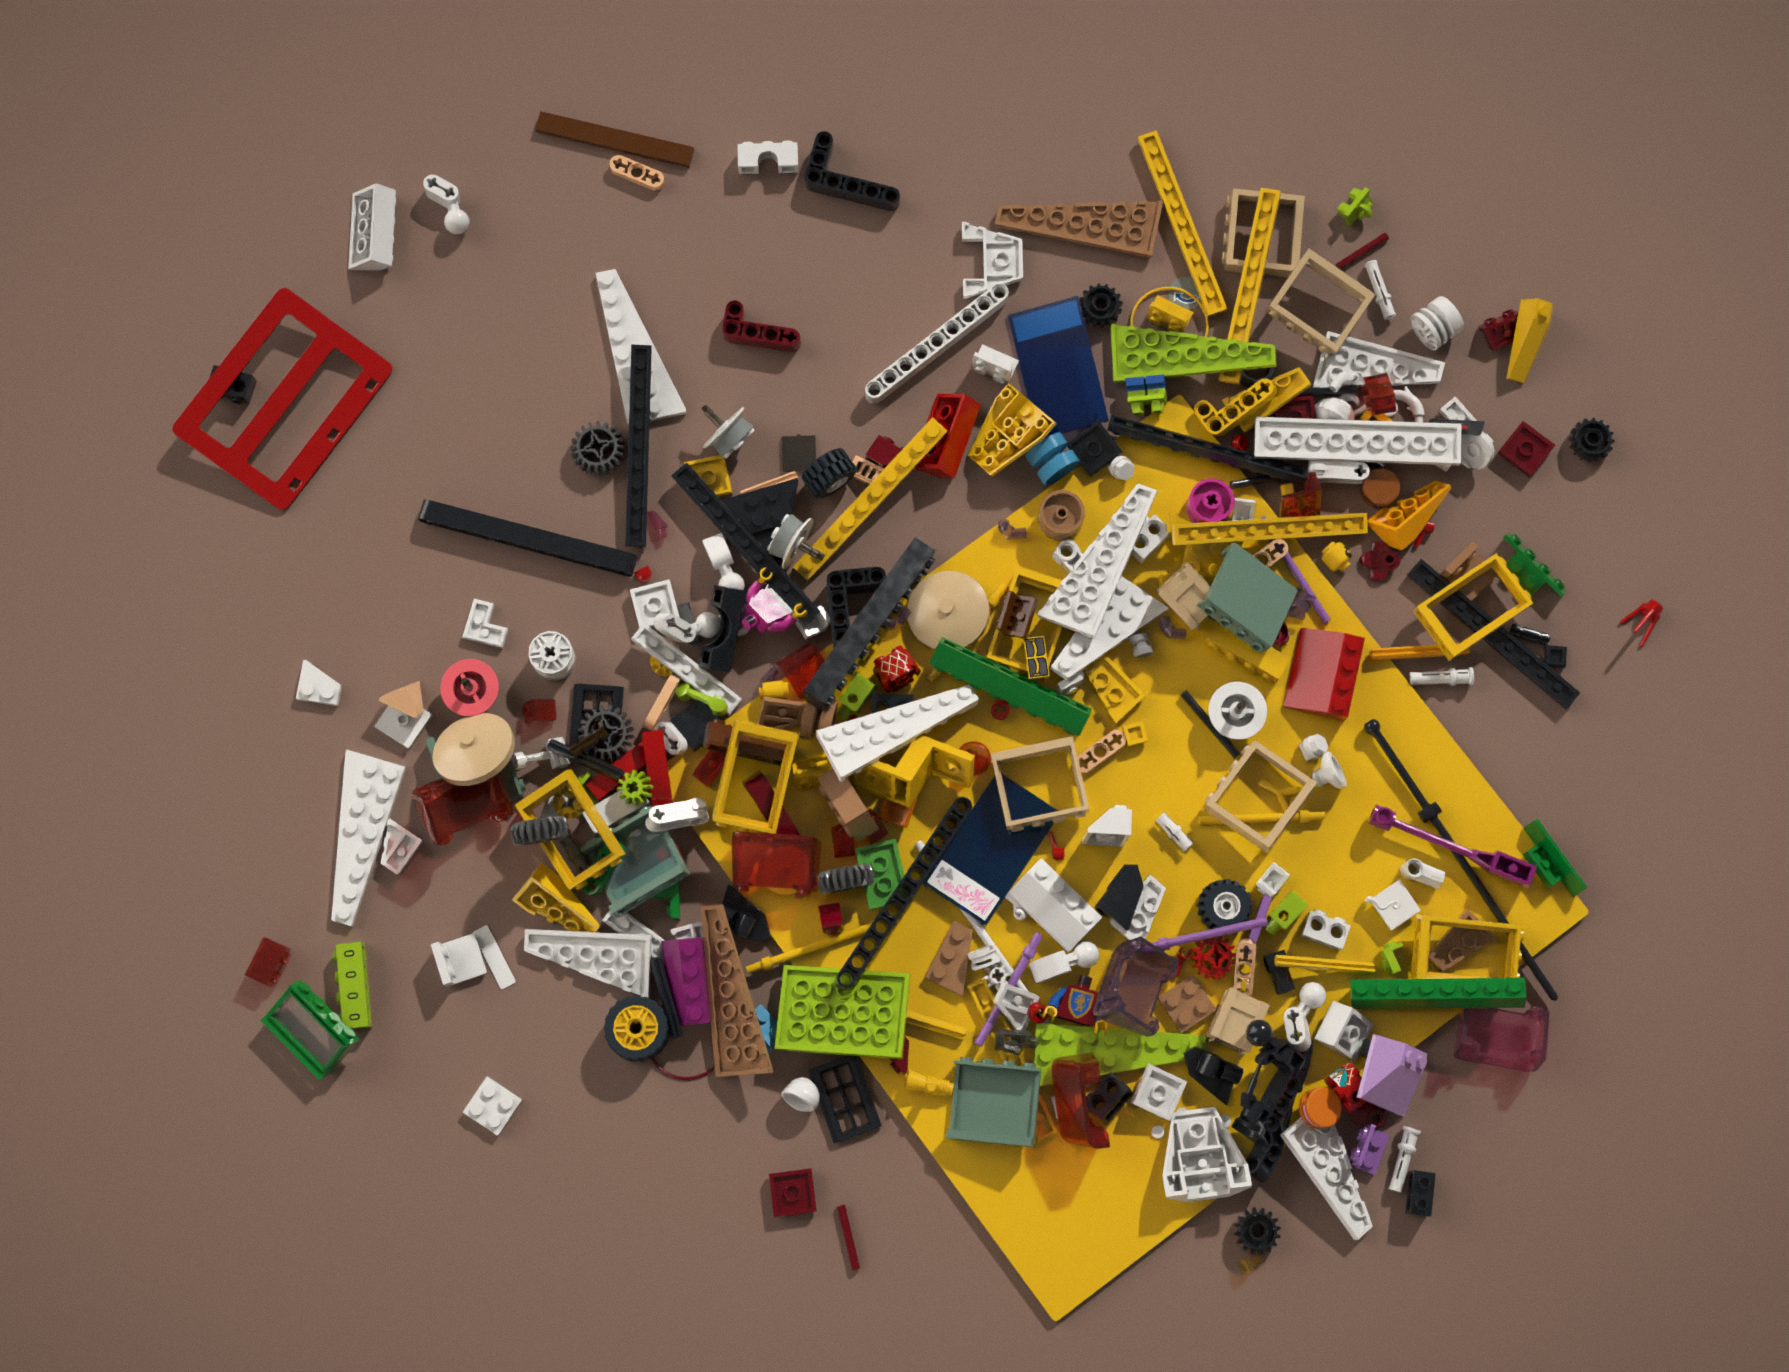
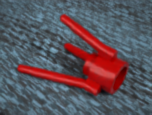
[1620,599,1663,647]

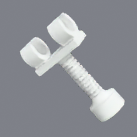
[512,737,570,770]

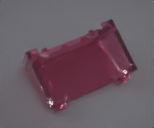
[1453,1007,1550,1072]

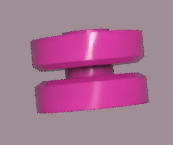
[1186,479,1234,523]

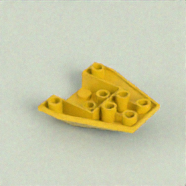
[968,383,1057,477]

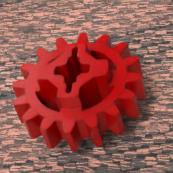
[1190,936,1236,980]

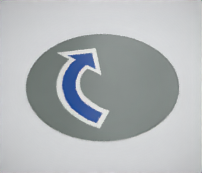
[1169,277,1201,310]

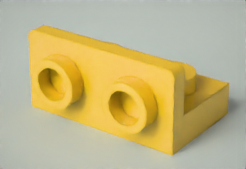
[792,753,833,790]

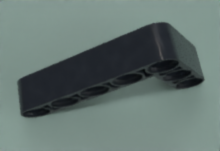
[805,131,900,211]
[827,567,886,649]

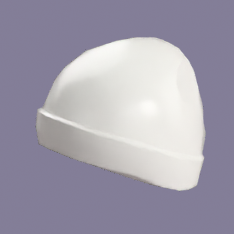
[781,1077,819,1112]

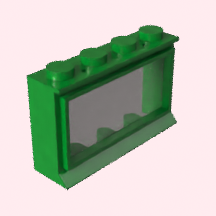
[260,980,360,1080]

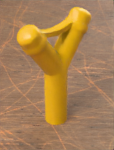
[1258,778,1301,813]

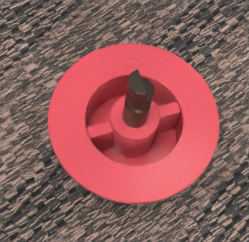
[440,659,499,716]

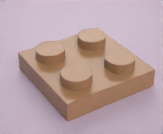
[1157,975,1216,1033]

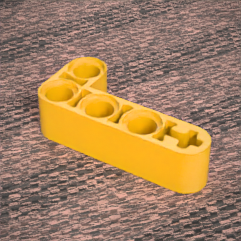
[1194,379,1277,437]

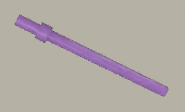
[1260,516,1331,624]
[1143,917,1268,953]
[974,932,1043,1047]

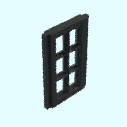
[569,684,624,761]
[808,1055,882,1143]

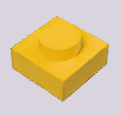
[1122,721,1149,747]

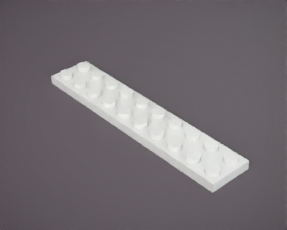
[1254,417,1461,466]

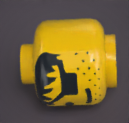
[1321,541,1352,572]

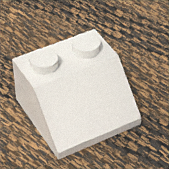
[1314,1001,1374,1062]

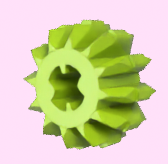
[617,770,653,806]

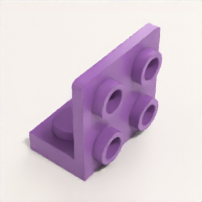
[1349,1124,1390,1175]

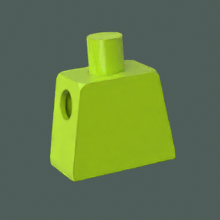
[837,673,878,721]
[1264,891,1309,936]

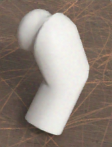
[1329,371,1360,392]
[1005,894,1027,920]

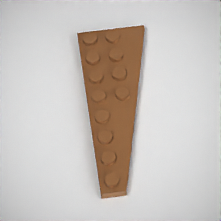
[995,200,1163,258]
[701,904,773,1077]

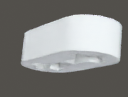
[655,722,688,755]

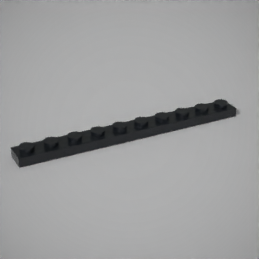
[625,344,652,548]
[1107,415,1308,485]
[671,462,821,626]
[1407,559,1580,710]

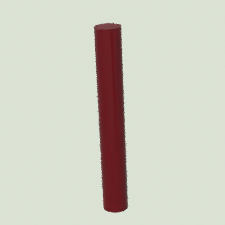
[1335,233,1389,270]
[837,1205,860,1270]

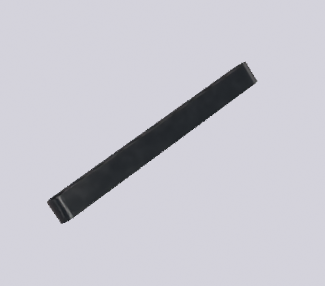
[418,499,638,577]
[835,797,972,991]

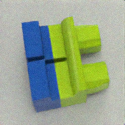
[1125,374,1167,416]

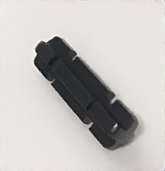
[1509,624,1550,645]

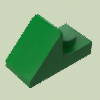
[654,881,681,920]

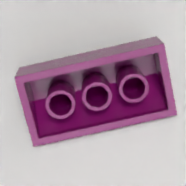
[661,937,711,1025]

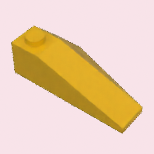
[1506,298,1553,383]
[512,862,600,932]

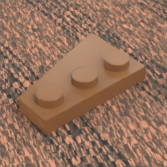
[1428,910,1498,971]
[925,921,973,997]

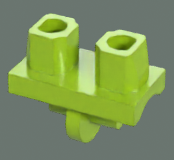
[1337,187,1373,227]

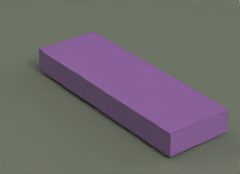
[1244,894,1272,958]

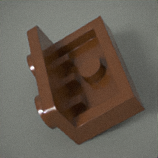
[997,591,1038,639]

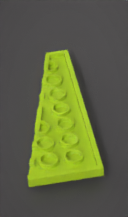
[1111,324,1277,383]
[1034,1023,1206,1086]

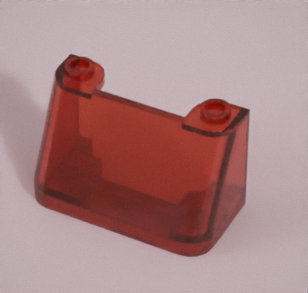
[411,772,514,846]
[732,832,821,896]
[1051,1052,1110,1149]

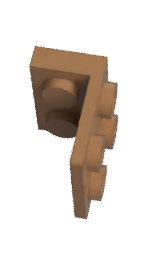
[1440,541,1497,601]

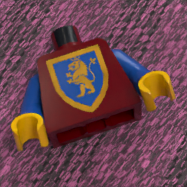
[1042,975,1108,1035]

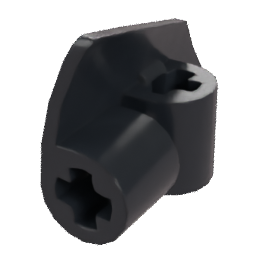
[1095,864,1144,931]
[719,885,771,943]
[1183,1046,1243,1105]

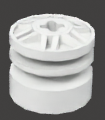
[1410,296,1464,350]
[528,631,576,681]

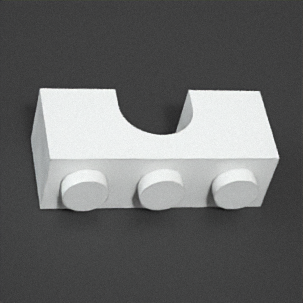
[738,141,799,174]

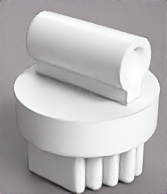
[1107,456,1135,481]
[1299,734,1328,761]

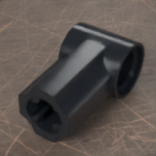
[1263,950,1295,995]

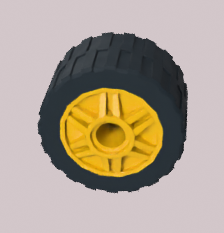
[604,996,670,1062]

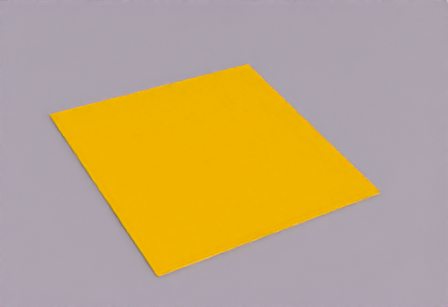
[668,395,1589,1321]

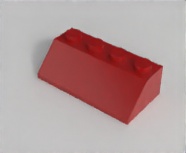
[914,393,981,479]

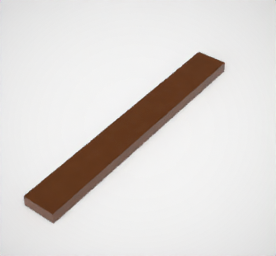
[535,111,694,168]

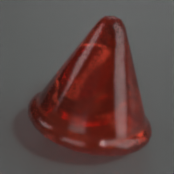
[959,741,991,776]

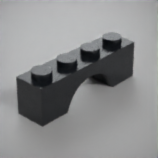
[699,585,746,672]

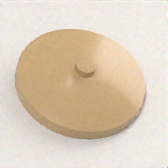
[907,571,990,651]
[432,713,515,786]

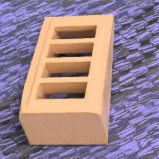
[852,455,884,486]

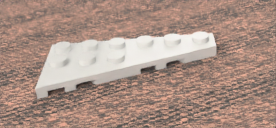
[524,929,652,998]
[1280,1117,1373,1240]

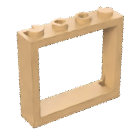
[1221,188,1305,278]
[1265,249,1375,357]
[991,736,1089,832]
[1205,740,1317,853]

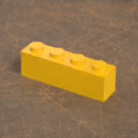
[1204,621,1291,683]

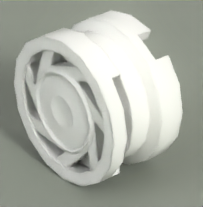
[967,945,1001,970]

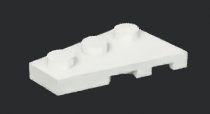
[1109,875,1166,950]

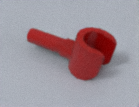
[1414,521,1435,548]
[1048,831,1065,860]
[1173,946,1191,977]

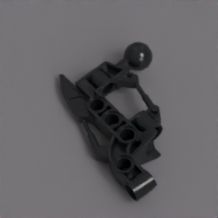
[1231,1020,1313,1183]

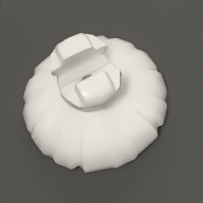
[1312,751,1347,789]

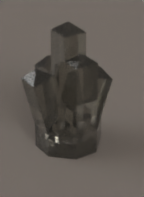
[995,1029,1039,1056]

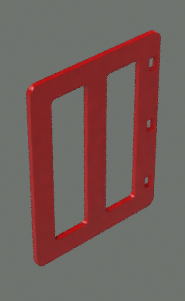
[172,288,392,510]

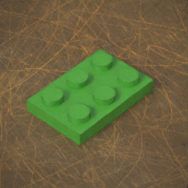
[855,839,909,910]

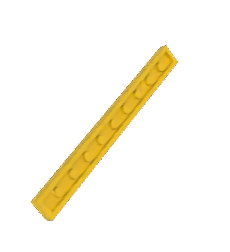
[1137,130,1227,318]
[1219,188,1281,385]
[793,417,948,581]
[1172,513,1368,545]

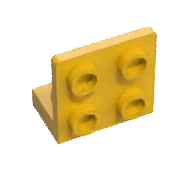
[1146,295,1194,333]

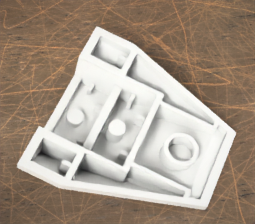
[1162,1107,1252,1202]

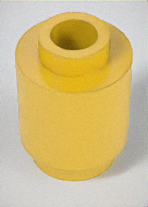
[759,680,790,700]

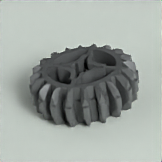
[570,421,626,476]
[578,705,635,761]
[510,816,569,846]
[817,864,874,894]

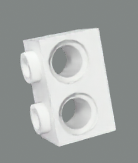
[1131,514,1171,564]
[1299,909,1351,951]

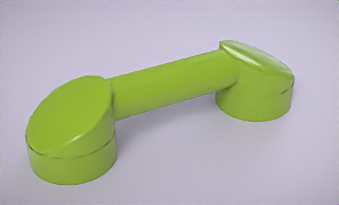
[675,683,728,716]

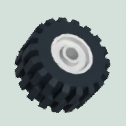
[801,448,857,499]
[1197,879,1253,929]

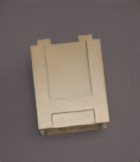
[1157,562,1211,630]
[1206,987,1270,1057]

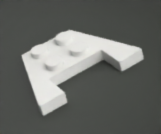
[962,222,1023,299]

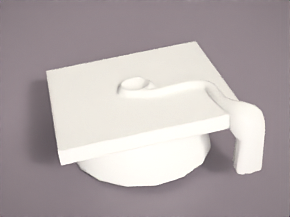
[1364,880,1421,931]

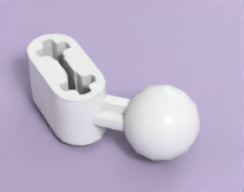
[423,175,470,234]
[702,533,745,590]
[654,612,721,643]
[1029,941,1099,984]
[1284,982,1326,1052]

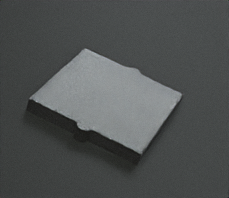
[782,434,816,473]

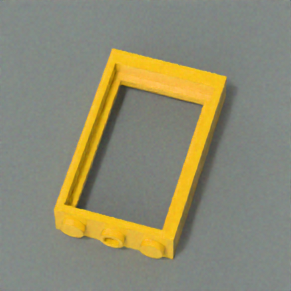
[1413,553,1533,661]
[986,566,1063,682]
[712,719,798,836]
[515,769,626,890]
[1410,914,1524,979]

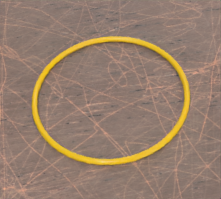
[1130,287,1209,337]

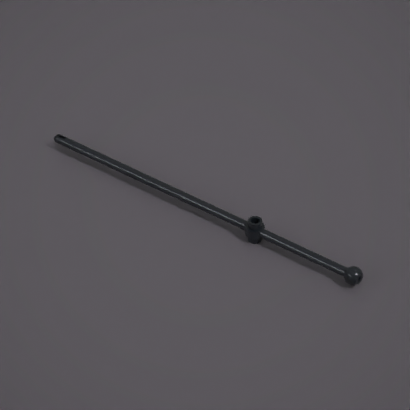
[1364,719,1558,1001]

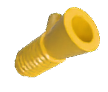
[904,1070,954,1097]

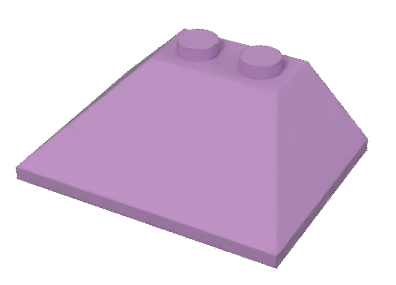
[1357,1034,1427,1117]

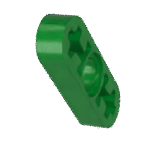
[582,841,625,896]

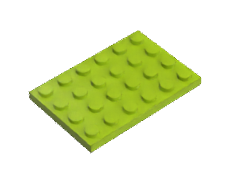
[774,965,911,1059]

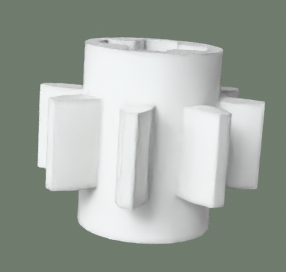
[982,963,1010,990]

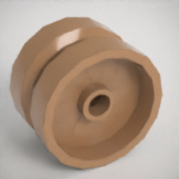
[1038,490,1085,541]
[799,699,838,743]

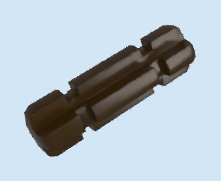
[569,727,609,757]

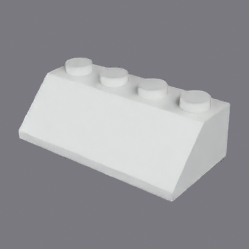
[348,183,396,271]
[1081,805,1132,847]
[1007,858,1102,953]

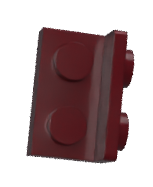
[1478,309,1518,350]

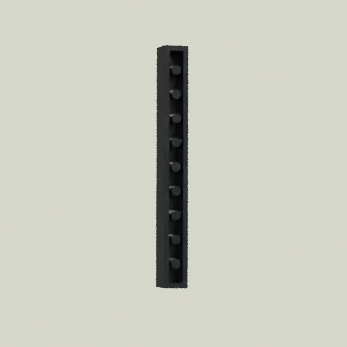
[801,537,936,711]

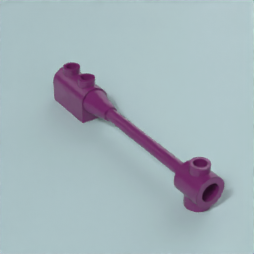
[1368,804,1537,888]

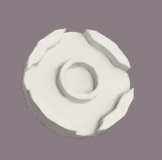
[1461,432,1495,470]

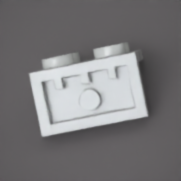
[972,344,1019,383]
[431,934,487,987]

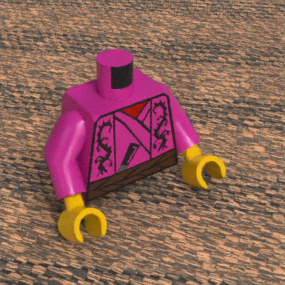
[742,568,807,633]

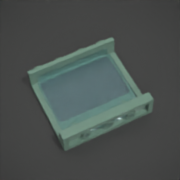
[580,806,691,917]

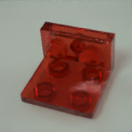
[1280,471,1322,518]
[776,641,825,700]

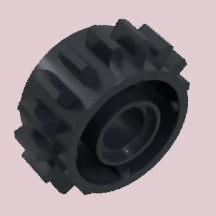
[1078,283,1123,328]
[1568,418,1615,463]
[1233,1207,1281,1255]

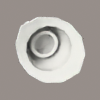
[1314,397,1355,420]

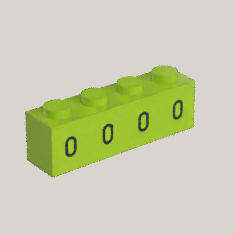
[333,942,372,1030]

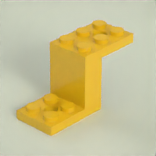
[853,735,975,808]

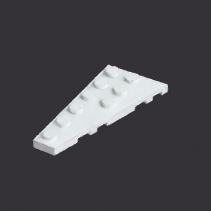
[1312,331,1445,388]
[1050,576,1169,680]

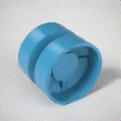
[1025,432,1080,486]

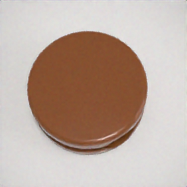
[1360,468,1401,508]

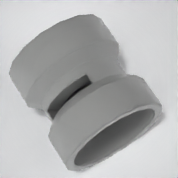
[1129,632,1154,658]

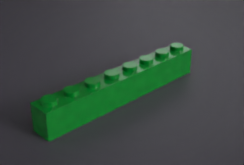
[929,637,1092,736]
[1350,978,1526,1009]

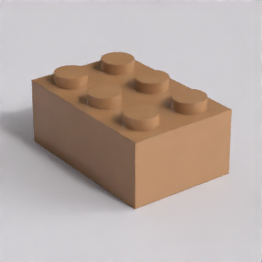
[817,768,879,842]

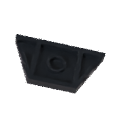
[722,478,798,535]

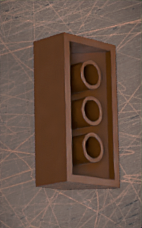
[702,719,786,766]

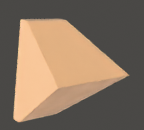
[378,681,424,719]

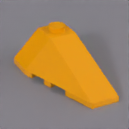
[1367,480,1451,550]

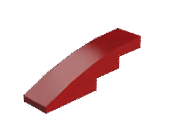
[642,729,673,807]
[586,741,667,801]

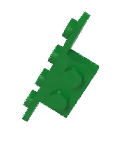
[1503,532,1566,596]
[1523,819,1587,897]

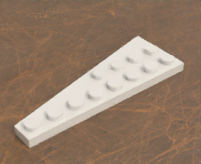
[596,269,687,426]
[1038,483,1157,638]
[816,684,979,782]
[331,750,406,927]

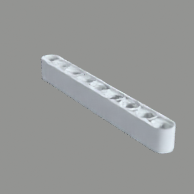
[865,283,1009,404]

